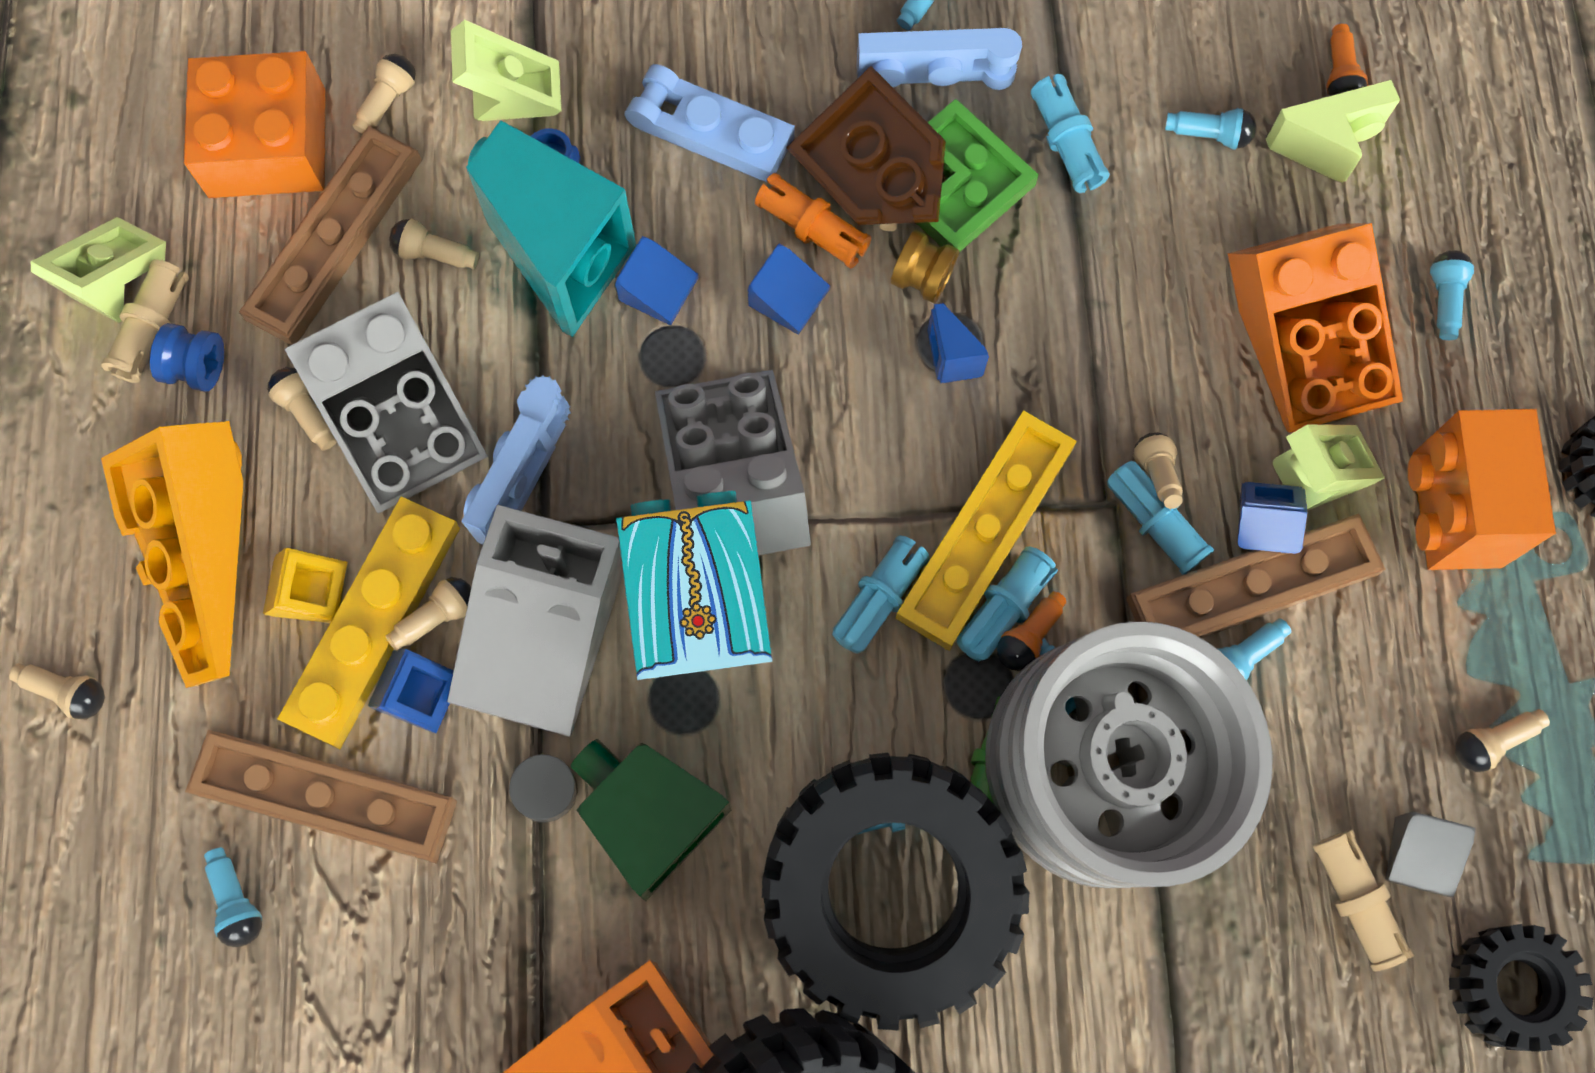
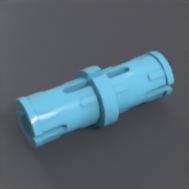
[1031,74,1110,193]

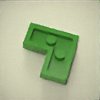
[916,99,1039,252]

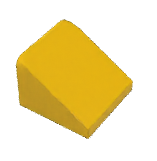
[263,548,348,623]

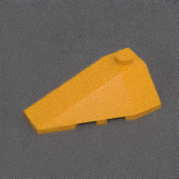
[101,421,243,688]

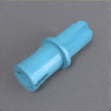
[1107,461,1214,575]
[832,535,930,654]
[957,546,1058,662]

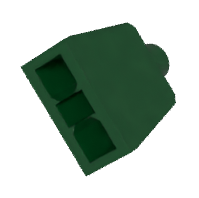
[570,739,732,901]

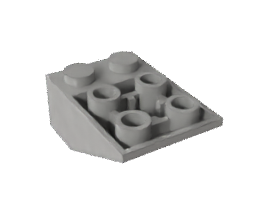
[284,292,488,514]
[655,370,811,555]
[447,505,623,737]

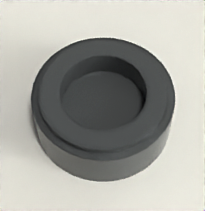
[509,755,577,823]

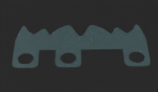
[1457,512,1595,864]

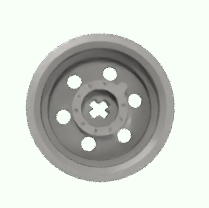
[985,622,1272,888]

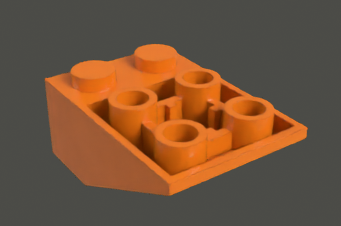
[1228,223,1403,433]
[503,960,714,1073]

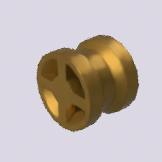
[890,230,959,304]

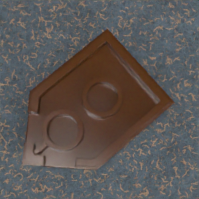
[786,66,946,225]

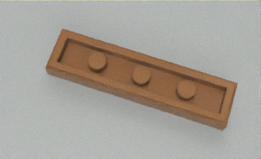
[239,126,422,345]
[1126,514,1386,638]
[185,730,457,864]

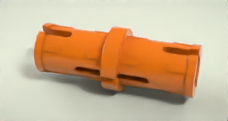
[755,173,872,269]

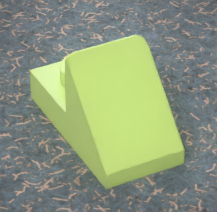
[451,20,561,121]
[1265,80,1400,182]
[31,217,166,323]
[1273,424,1385,511]

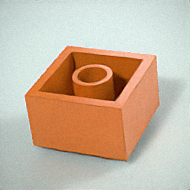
[184,51,326,198]
[1408,409,1556,570]

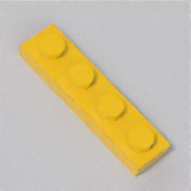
[895,410,1077,651]
[277,496,460,750]

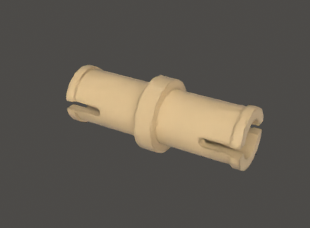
[101,260,189,383]
[1312,829,1414,972]

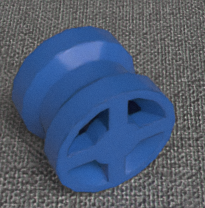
[150,323,224,392]

